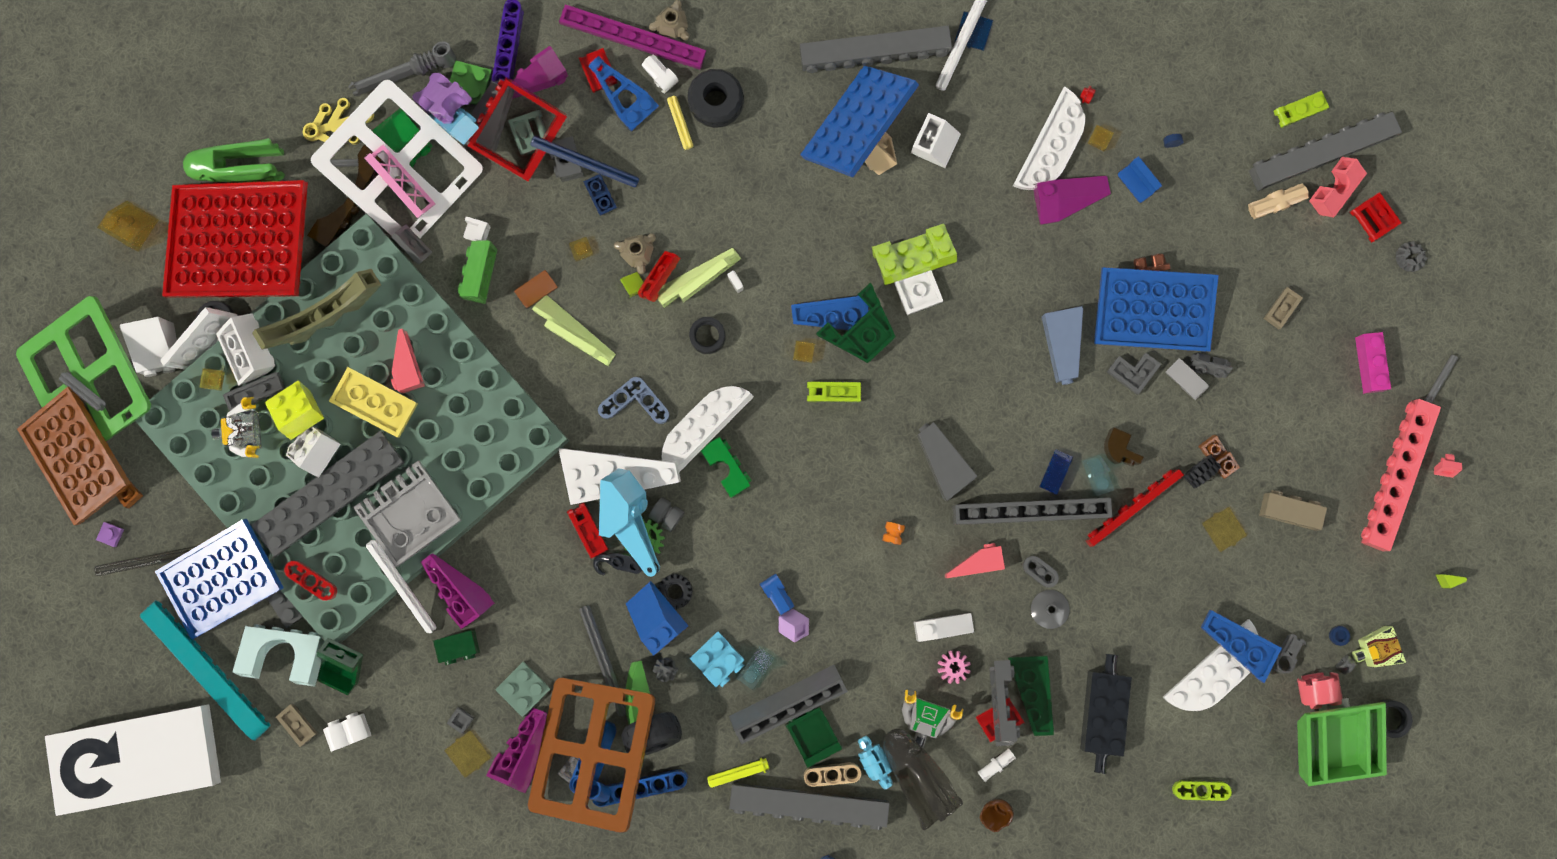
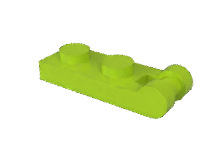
[1273,91,1329,128]
[807,382,861,402]

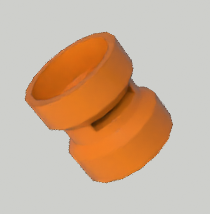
[882,522,905,545]

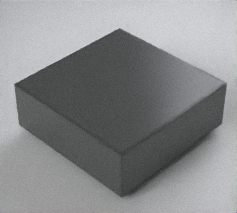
[446,707,475,734]

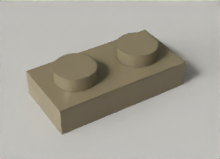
[1263,287,1303,329]
[276,704,318,747]

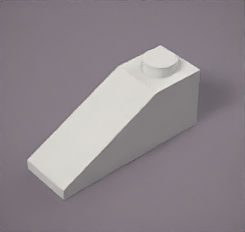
[914,613,974,642]

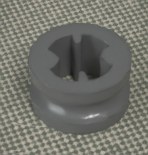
[1336,655,1356,675]

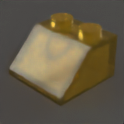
[97,201,159,251]

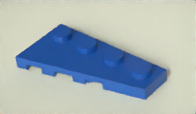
[791,296,869,330]
[1201,610,1282,683]

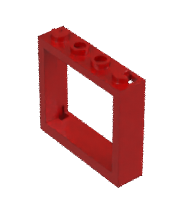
[467,77,567,182]

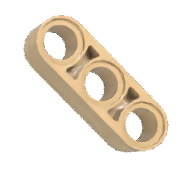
[804,762,861,787]

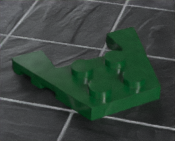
[815,283,896,363]

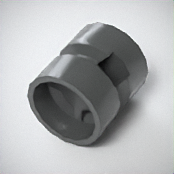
[648,497,685,532]

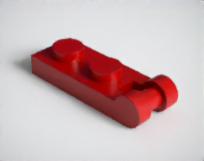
[638,251,681,302]
[567,502,609,559]

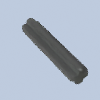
[59,372,106,411]

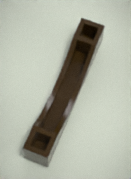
[307,144,386,247]

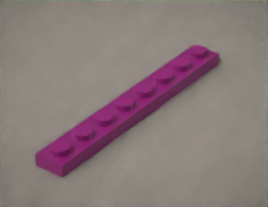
[559,4,706,70]

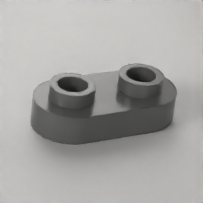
[1022,556,1059,587]

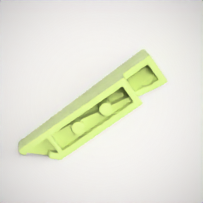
[658,248,741,308]
[532,295,616,366]

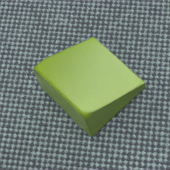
[620,272,644,298]
[1436,574,1467,588]

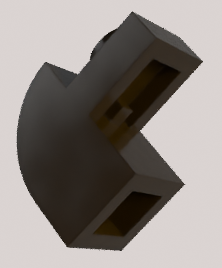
[1104,427,1144,467]

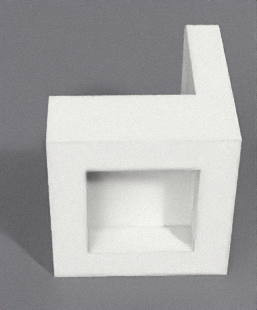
[463,217,490,241]

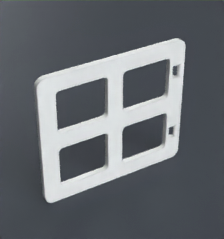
[311,80,482,238]

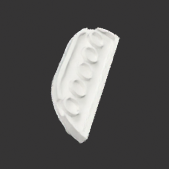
[1013,87,1085,190]
[662,386,754,472]
[1163,619,1258,711]

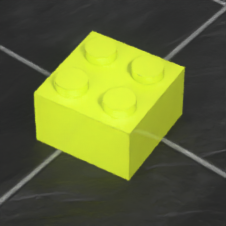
[265,380,324,440]

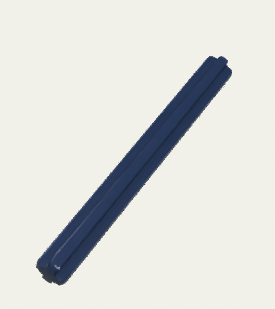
[530,135,639,187]

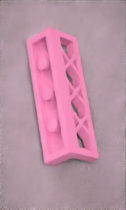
[365,144,435,218]

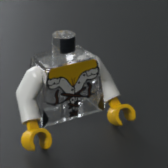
[211,397,262,458]

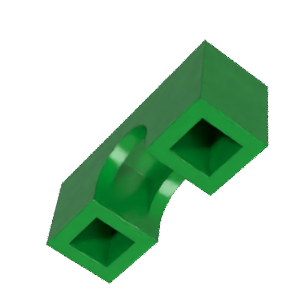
[701,437,752,499]

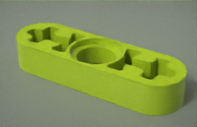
[1172,780,1232,801]

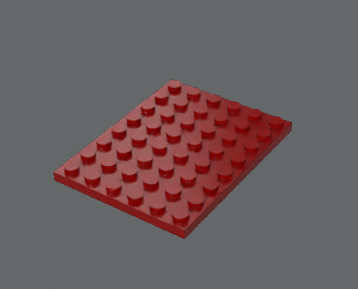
[162,180,308,298]

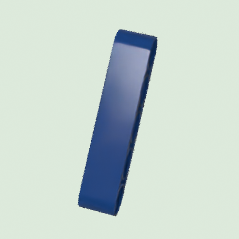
[592,769,688,807]

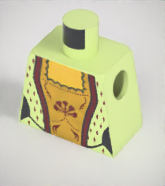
[1352,626,1406,667]

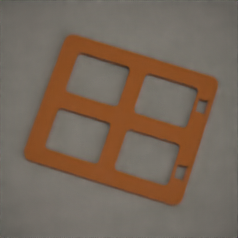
[528,678,655,833]

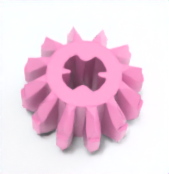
[937,651,971,684]

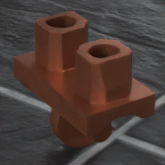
[1134,253,1170,271]

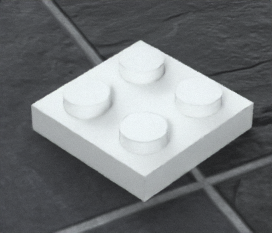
[894,271,943,315]

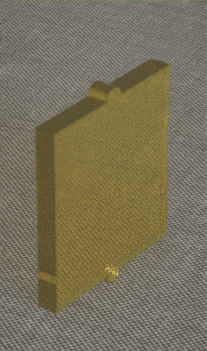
[1202,507,1247,552]
[444,730,491,778]

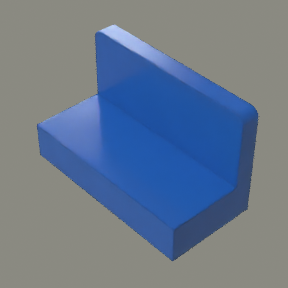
[1118,156,1162,203]

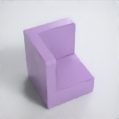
[779,609,809,642]

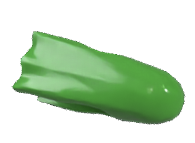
[183,138,285,183]

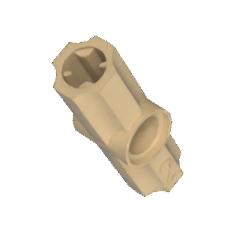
[1248,183,1309,219]

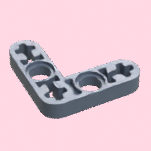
[598,377,669,424]

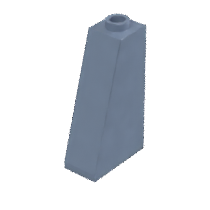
[1042,306,1083,385]

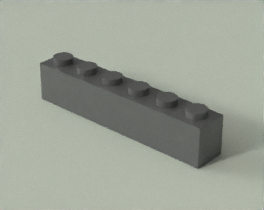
[729,665,848,744]

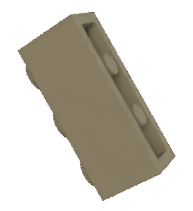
[1259,490,1327,531]

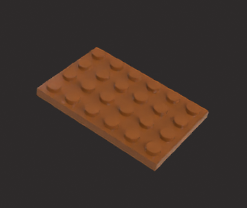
[17,387,131,526]

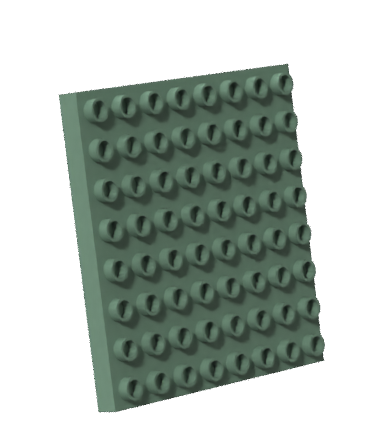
[131,213,570,644]

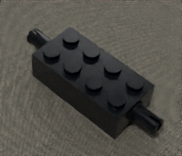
[1080,654,1132,774]

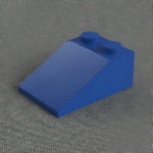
[626,581,688,656]

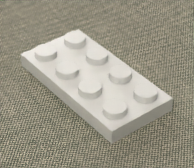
[160,307,237,370]

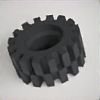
[1183,454,1221,488]
[658,574,693,609]

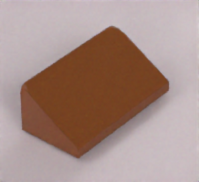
[514,270,558,309]

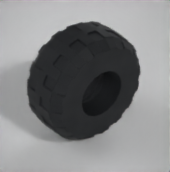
[688,69,744,128]
[621,712,682,756]

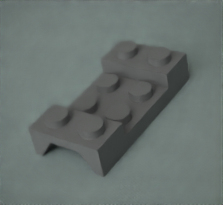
[989,660,1020,747]

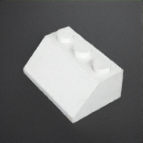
[216,314,275,386]

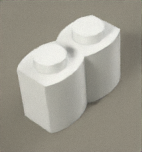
[323,712,372,752]

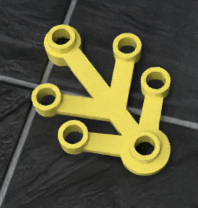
[303,98,374,145]

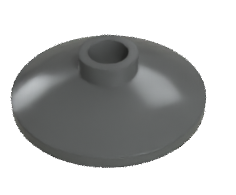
[1031,590,1070,629]

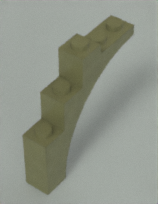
[252,269,381,350]

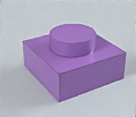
[96,522,124,547]

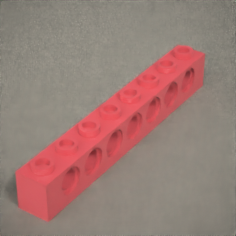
[1361,399,1441,551]

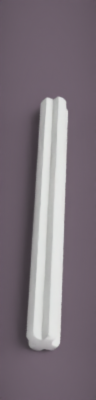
[936,0,987,91]
[366,540,436,633]

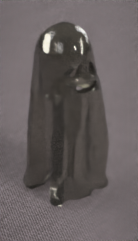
[883,728,963,830]

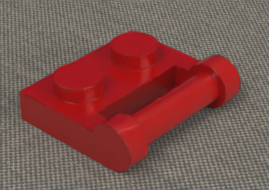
[1350,192,1401,243]

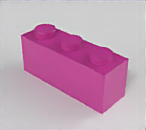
[1355,332,1391,394]

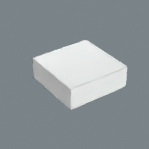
[727,271,744,293]

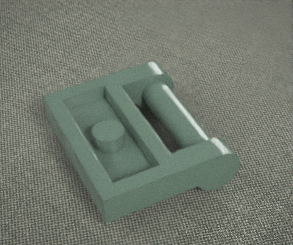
[508,110,546,157]

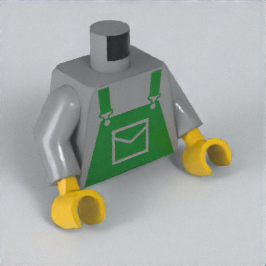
[902,690,964,746]

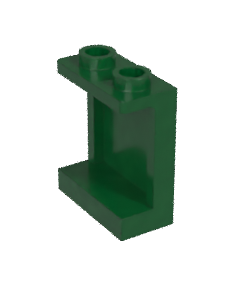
[317,638,363,695]
[785,706,842,768]

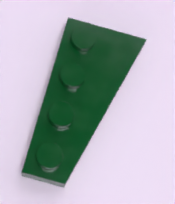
[1008,655,1054,736]

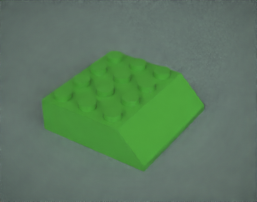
[1297,702,1387,786]

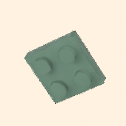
[495,661,551,717]

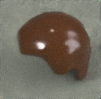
[979,799,1014,832]

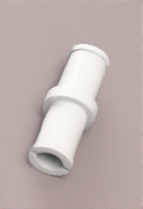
[978,748,1016,782]

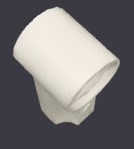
[642,54,679,94]

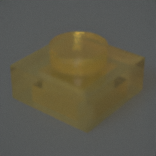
[1088,125,1114,151]
[569,237,593,262]
[793,341,815,363]
[199,368,225,391]

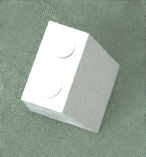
[120,317,177,377]

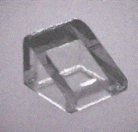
[558,757,578,783]

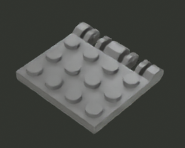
[354,460,462,567]

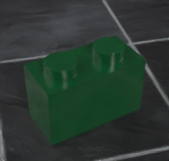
[433,630,480,666]

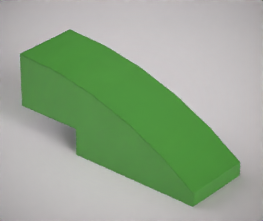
[625,661,650,725]

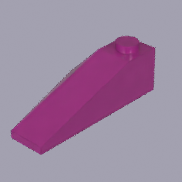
[510,46,568,99]
[1033,176,1111,225]
[421,553,495,629]
[486,708,547,793]

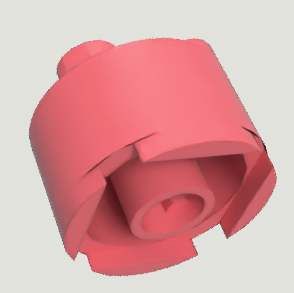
[1297,672,1343,709]

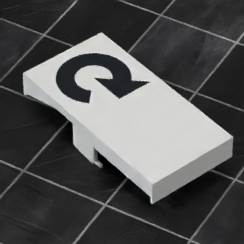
[45,704,221,816]

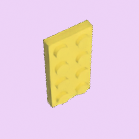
[329,367,418,438]

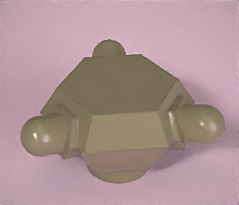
[649,0,690,41]
[614,233,656,274]

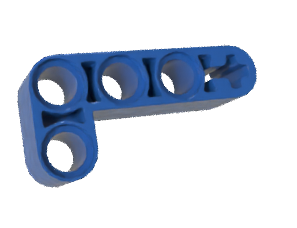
[569,720,617,803]

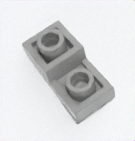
[1166,358,1209,400]

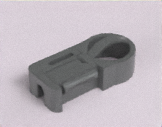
[1273,634,1306,674]

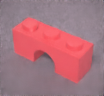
[1309,157,1367,218]

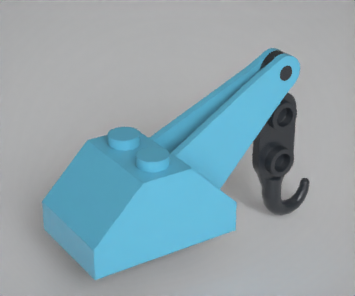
[593,468,660,577]

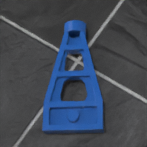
[588,56,659,131]

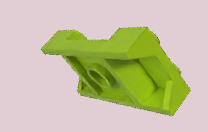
[872,224,957,285]

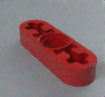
[284,561,337,601]

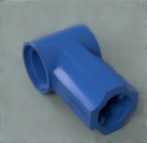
[760,574,795,615]

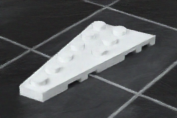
[558,448,681,505]

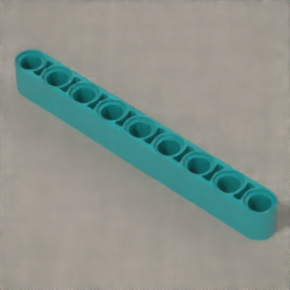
[140,600,271,741]

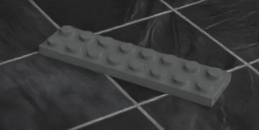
[252,431,405,557]

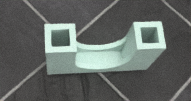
[233,624,325,687]

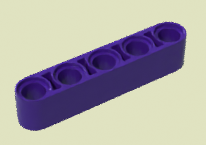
[492,0,524,81]

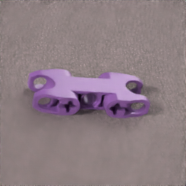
[412,73,472,124]

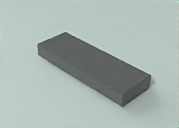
[223,372,286,411]

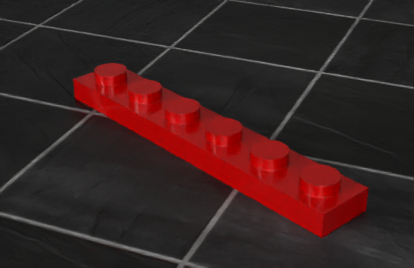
[1085,469,1184,547]

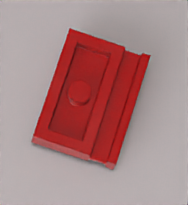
[579,48,618,93]
[976,698,1024,743]

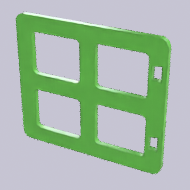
[16,296,151,441]

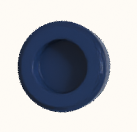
[1163,134,1183,148]
[1329,626,1350,646]

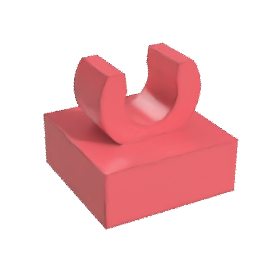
[1434,454,1462,478]

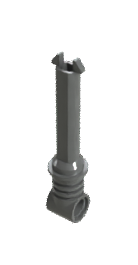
[348,41,457,96]

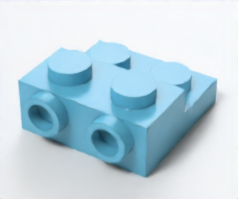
[690,631,745,687]

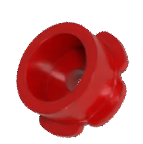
[1080,86,1096,104]

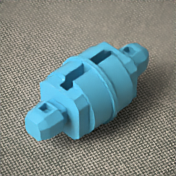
[858,736,893,789]

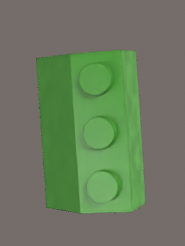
[458,240,497,304]

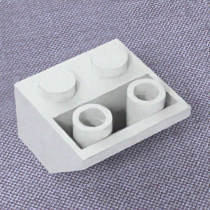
[911,113,961,168]
[286,426,341,478]

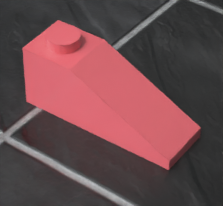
[391,329,425,393]
[945,543,1005,578]

